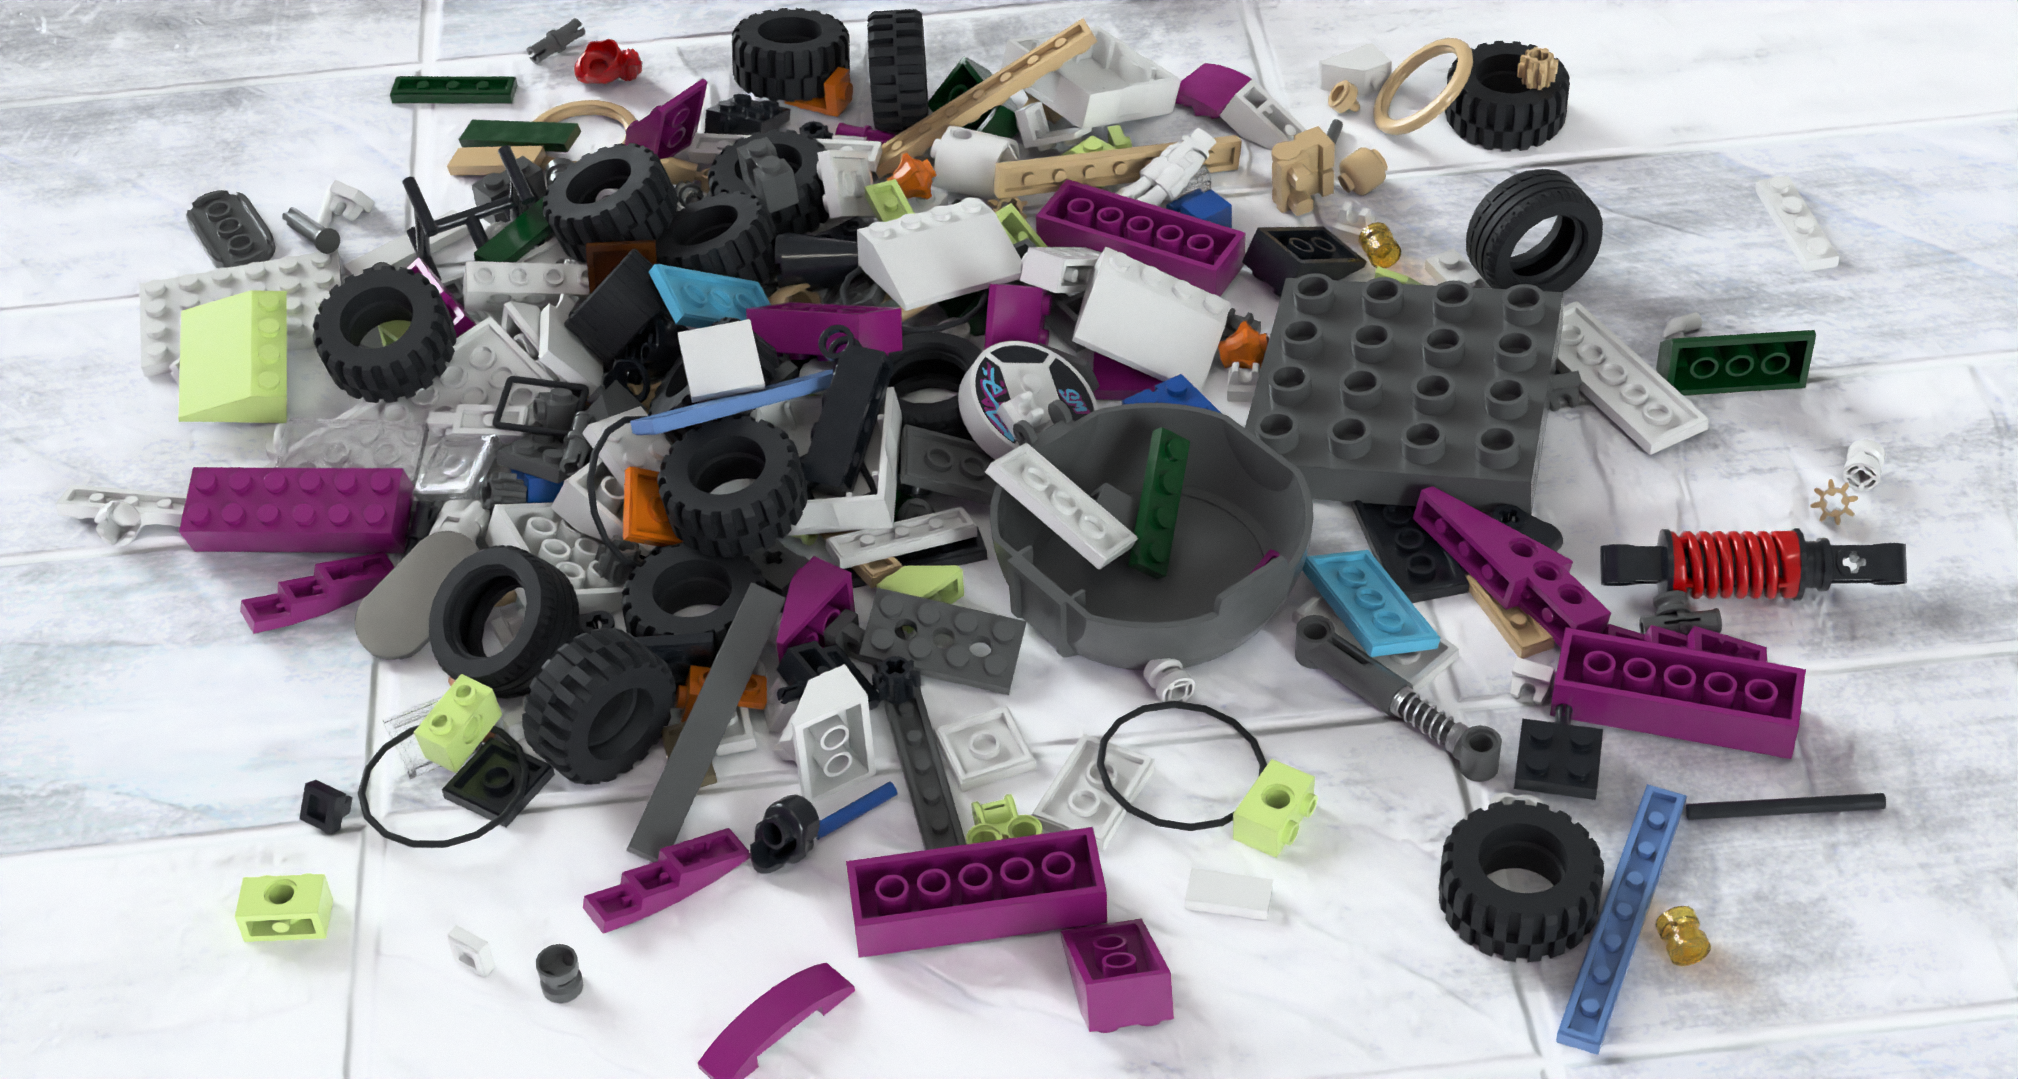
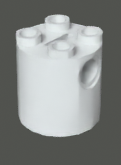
[931,126,1019,201]

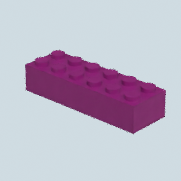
[1036,179,1246,297]
[179,467,416,553]
[1550,628,1806,759]
[846,827,1108,958]

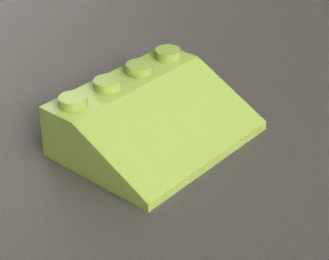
[178,290,287,423]

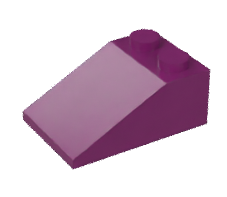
[625,78,708,159]
[984,284,1052,350]
[776,556,856,663]
[1060,918,1174,1033]

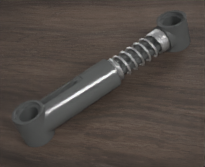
[1295,615,1502,782]

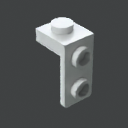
[1015,102,1092,151]

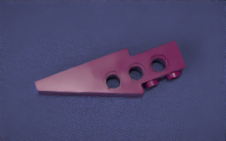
[1413,486,1612,647]

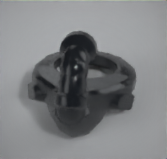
[601,359,651,403]

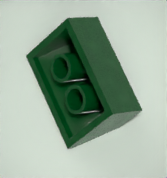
[928,56,1019,139]

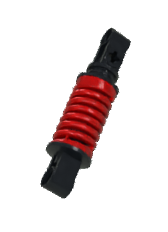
[1600,528,1907,601]

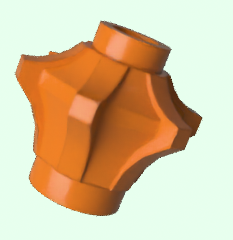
[886,152,937,199]
[1218,321,1269,369]

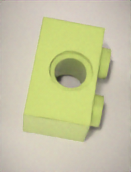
[414,674,502,773]
[1233,759,1318,858]
[234,873,333,942]

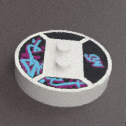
[958,341,1098,460]

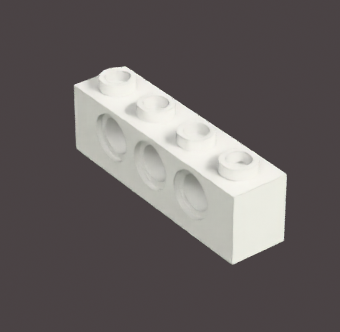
[1020,247,1102,293]
[463,261,590,312]

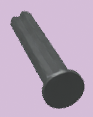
[282,207,340,254]

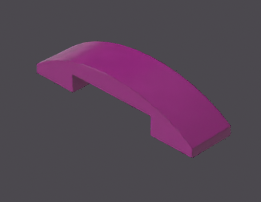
[697,962,855,1079]

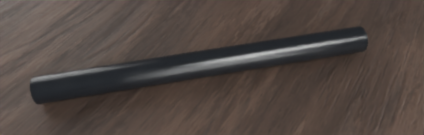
[1686,793,1886,820]

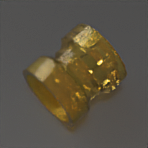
[1358,222,1401,269]
[1655,906,1711,966]

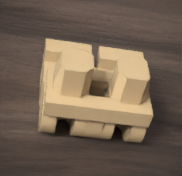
[1272,126,1335,216]

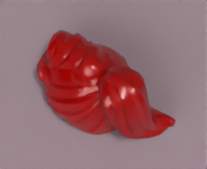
[574,39,642,84]

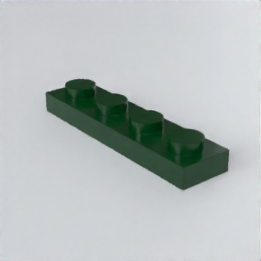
[1128,427,1190,579]

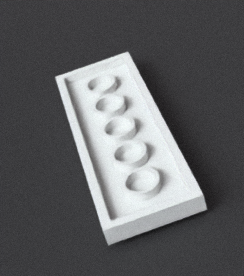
[1556,301,1709,455]

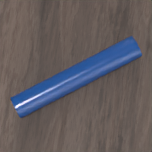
[816,781,898,840]

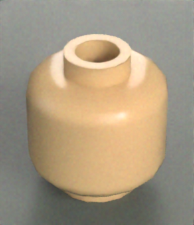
[1338,147,1388,196]

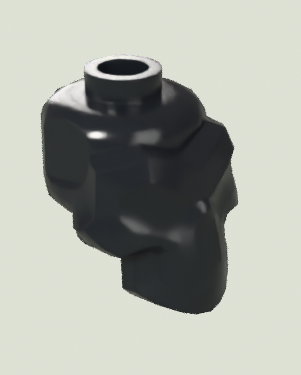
[750,794,820,874]

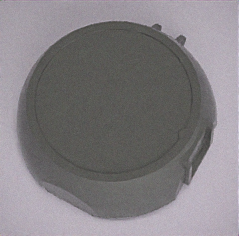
[990,400,1314,671]

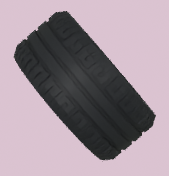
[1466,169,1603,292]
[888,332,983,450]
[429,545,579,699]

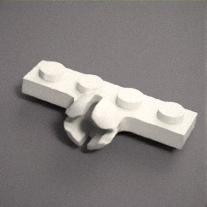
[55,484,187,546]

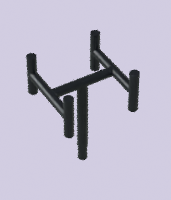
[402,145,535,281]

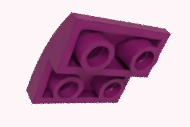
[1175,63,1252,119]

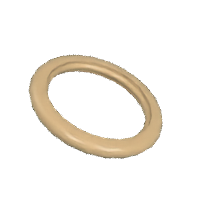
[1373,38,1473,135]
[532,100,637,171]

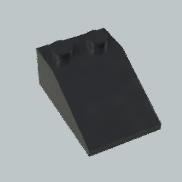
[1242,226,1367,298]

